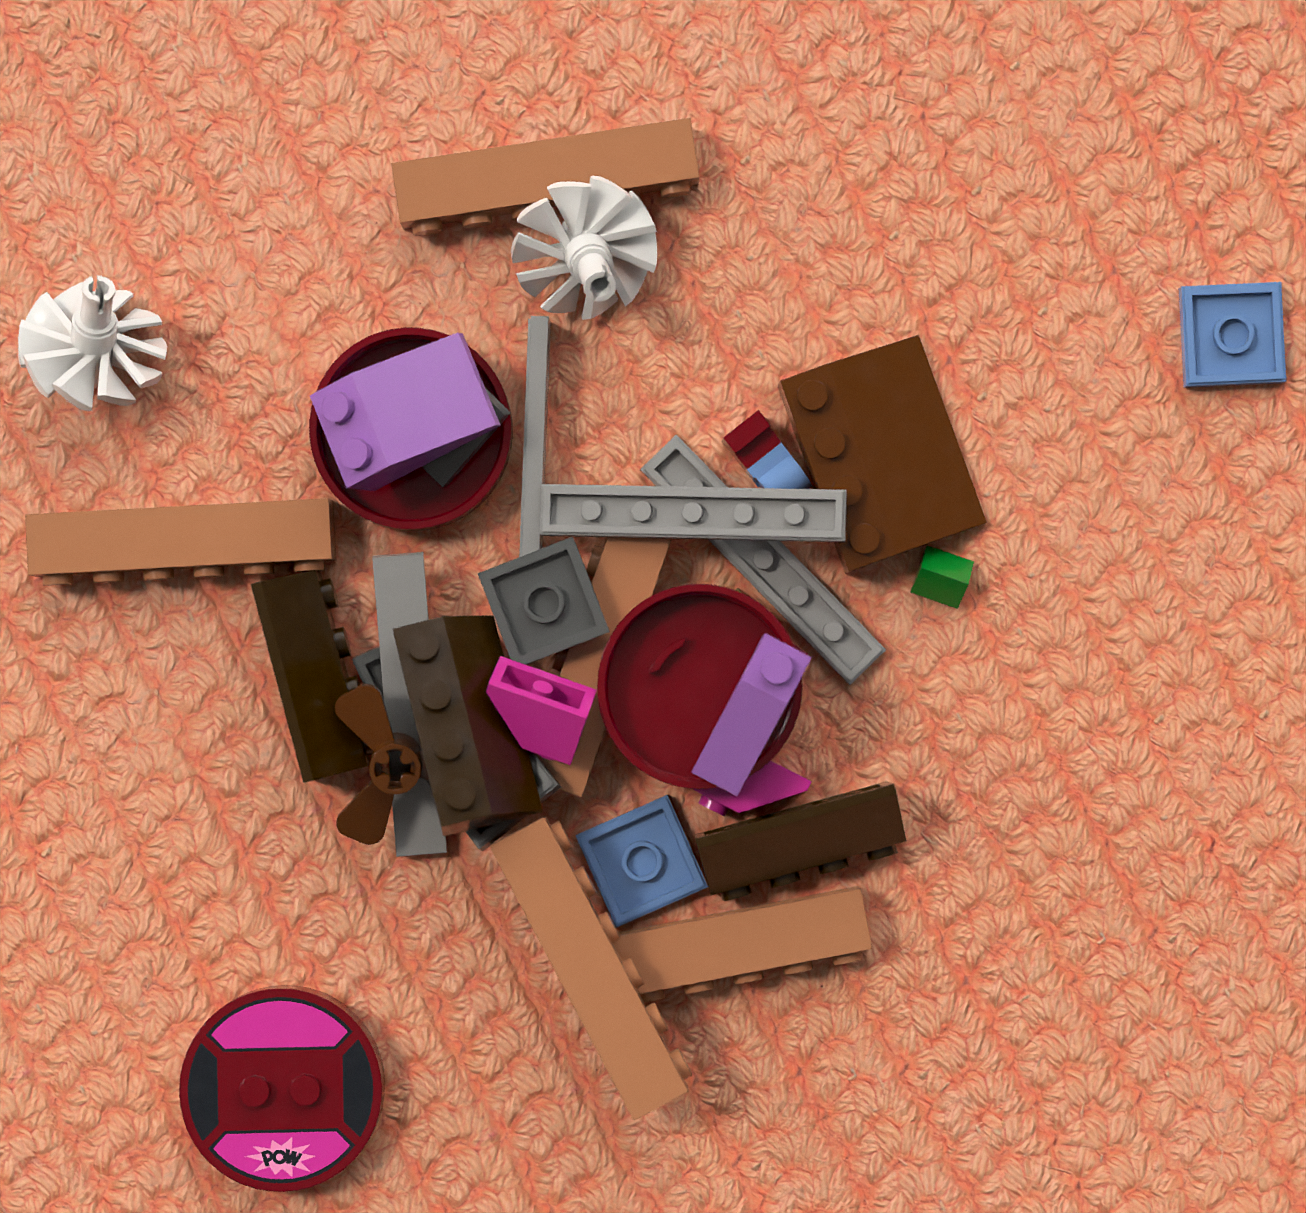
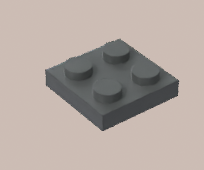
[478,537,610,665]

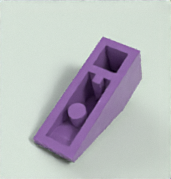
[691,633,812,796]

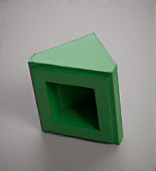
[910,545,974,609]

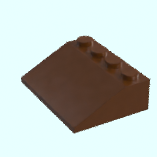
[777,335,987,574]

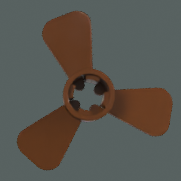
[335,684,429,845]

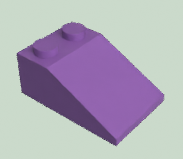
[310,332,500,491]

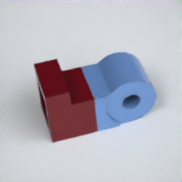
[722,410,812,489]

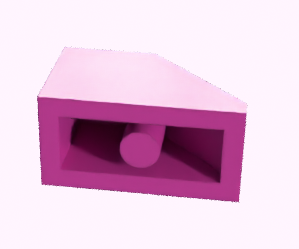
[486,656,597,765]
[694,761,812,816]

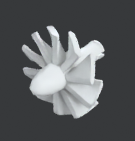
[511,176,657,320]
[18,276,167,411]

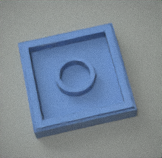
[1179,282,1286,388]
[576,795,708,928]

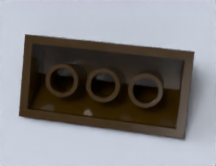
[251,570,373,783]
[392,615,543,837]
[694,781,906,901]

